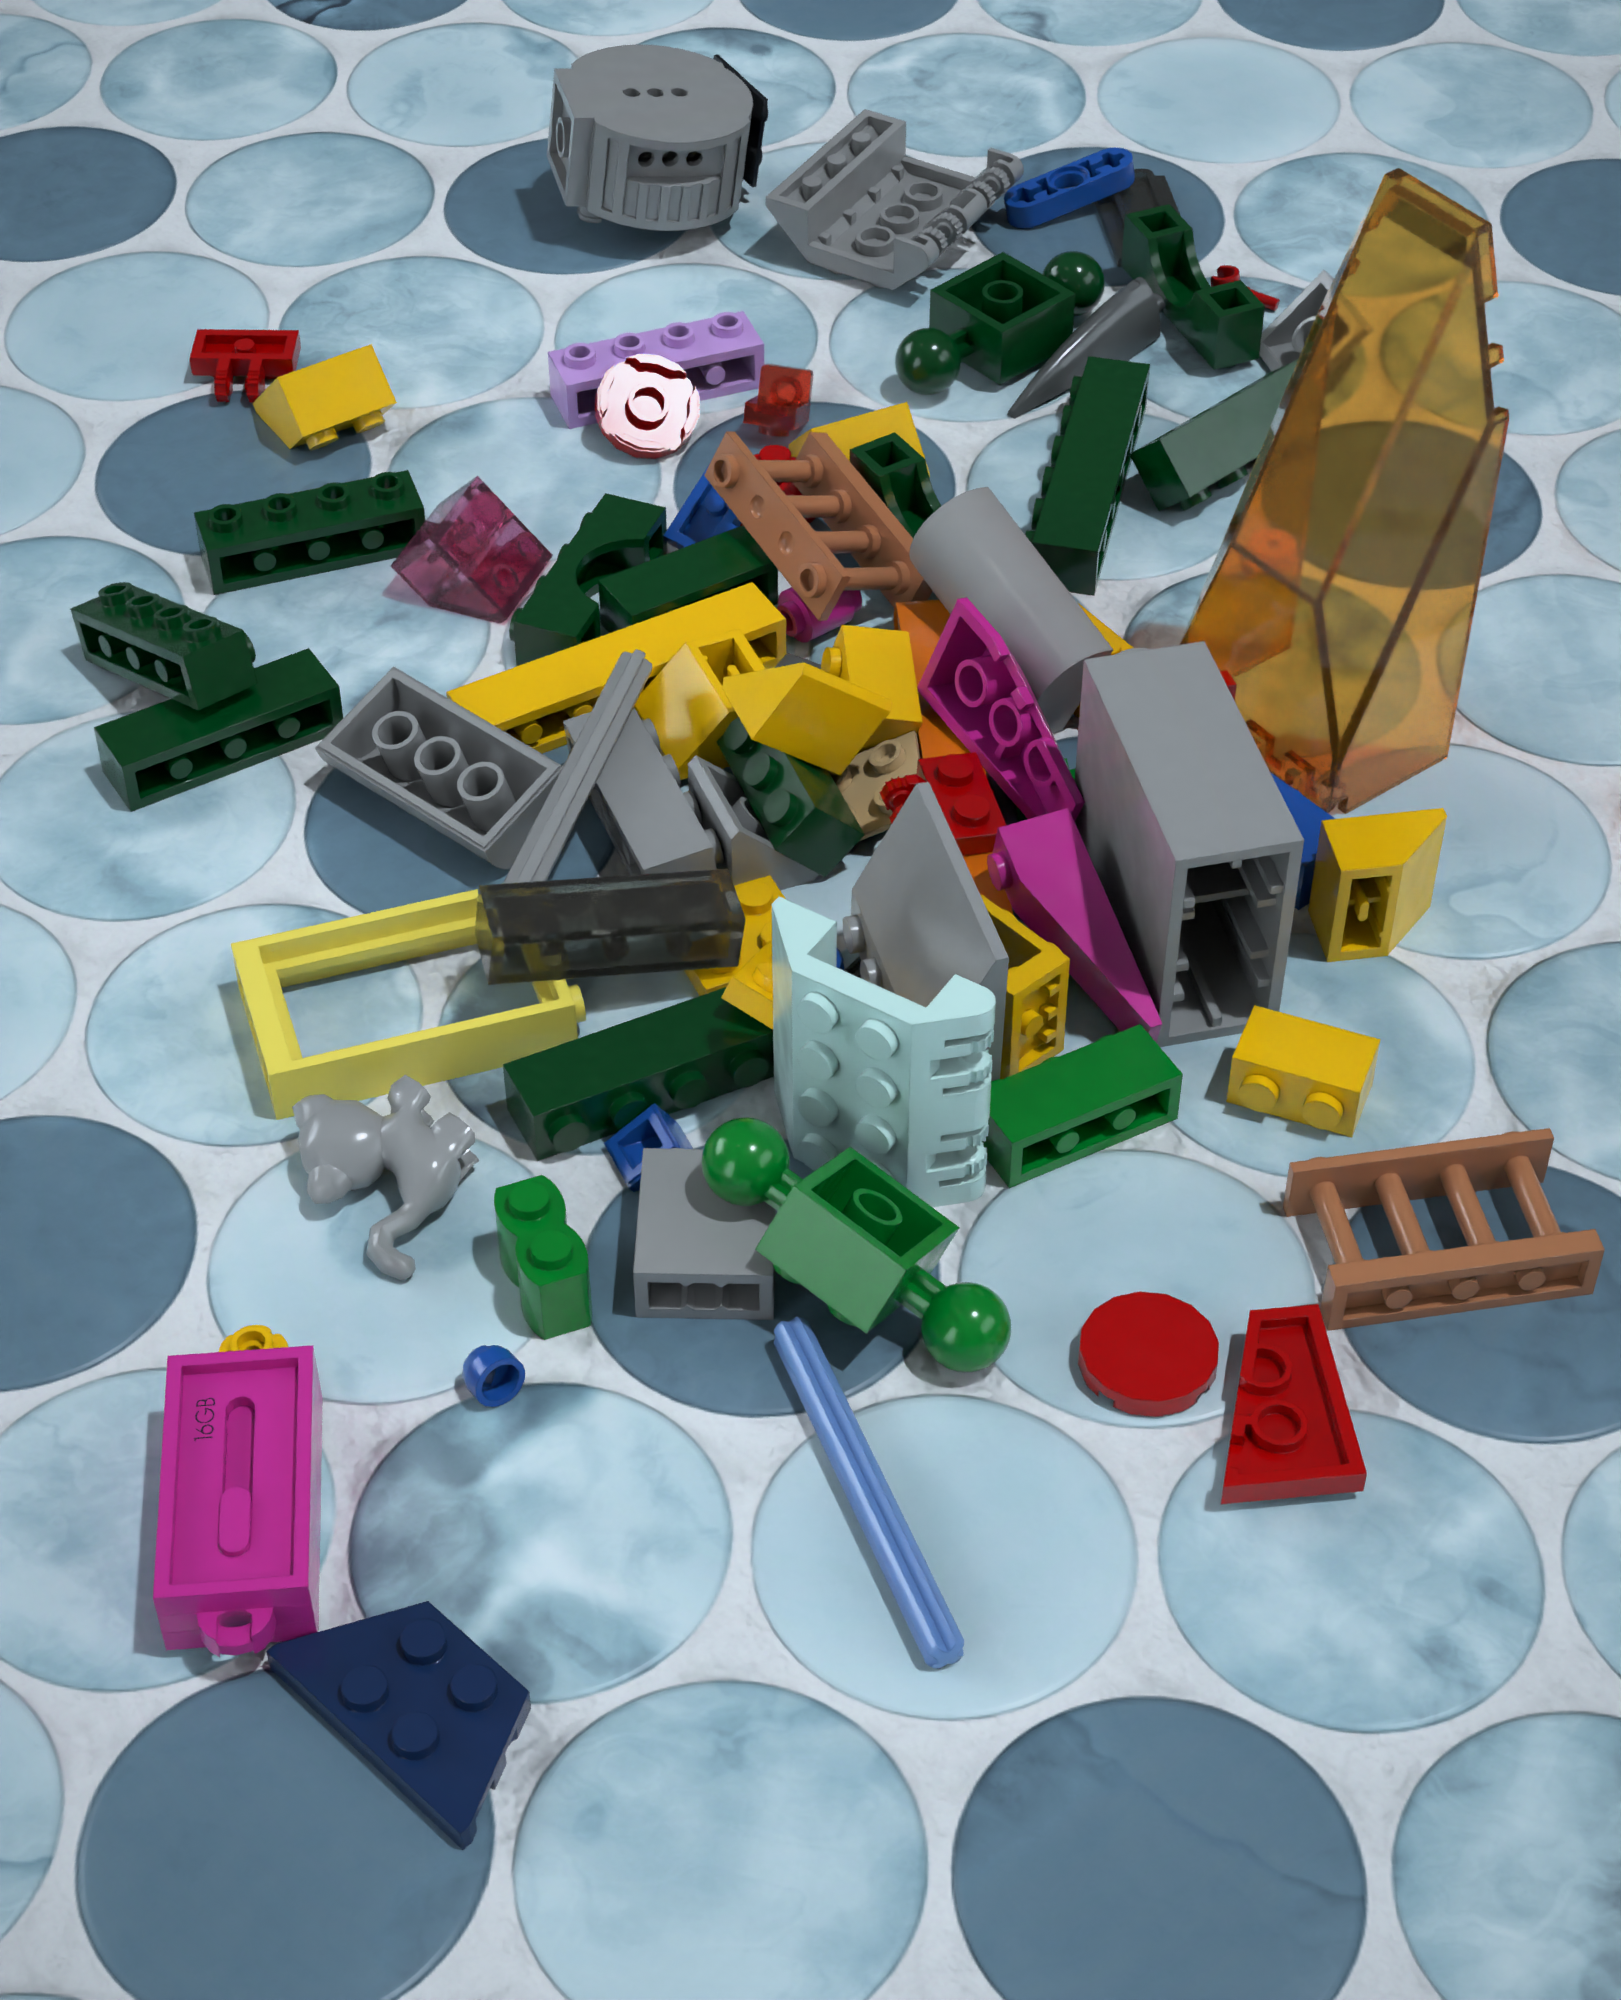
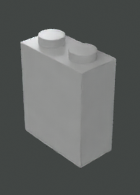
[633,1148,778,1320]

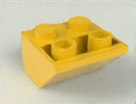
[634,628,766,780]
[1308,808,1447,962]

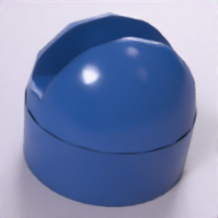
[462,1345,525,1407]

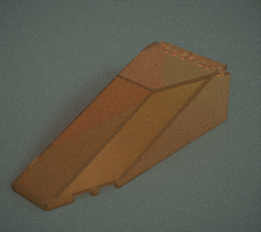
[1179,168,1509,814]

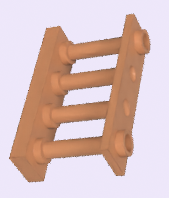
[704,431,933,621]
[1283,1128,1605,1331]

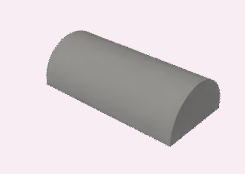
[909,487,1113,733]
[315,666,563,869]

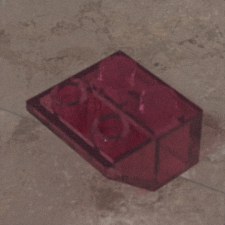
[391,476,553,624]

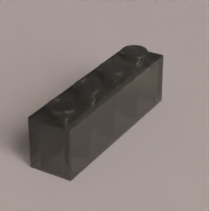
[475,869,746,985]

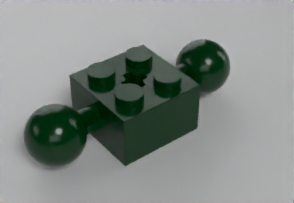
[895,251,1105,395]

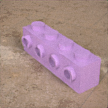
[548,311,765,429]

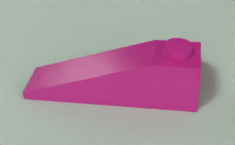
[917,597,1085,822]
[987,808,1162,1042]

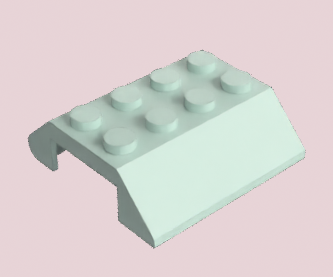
[771,896,996,1207]

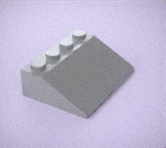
[843,782,1009,1081]

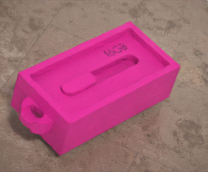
[153,1345,323,1657]

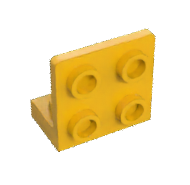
[980,894,1070,1079]

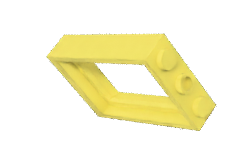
[231,883,586,1120]

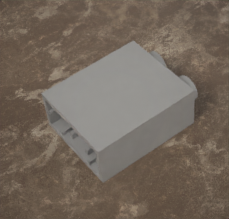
[1075,641,1304,1047]

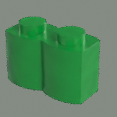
[494,1175,592,1340]

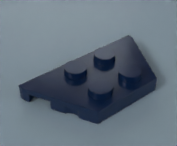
[266,1601,531,1850]

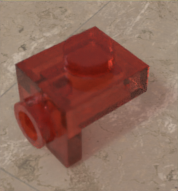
[743,363,814,437]

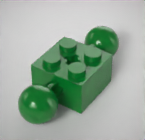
[701,1118,1011,1372]

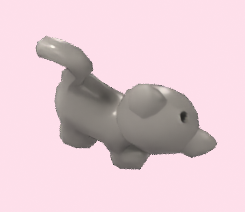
[292,1075,479,1280]

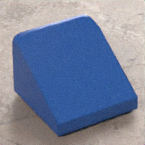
[604,1103,693,1192]

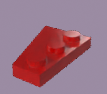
[1220,1304,1367,1505]

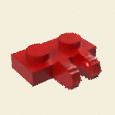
[189,329,301,402]
[879,752,1006,856]

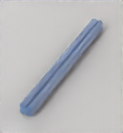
[774,1316,964,1669]

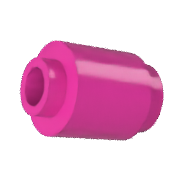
[777,587,862,643]

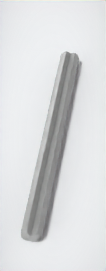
[499,649,652,912]

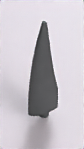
[1007,277,1165,419]

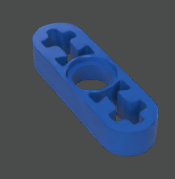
[1004,148,1135,228]

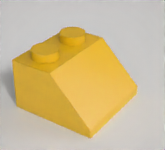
[252,344,397,451]

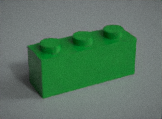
[981,1024,1183,1188]

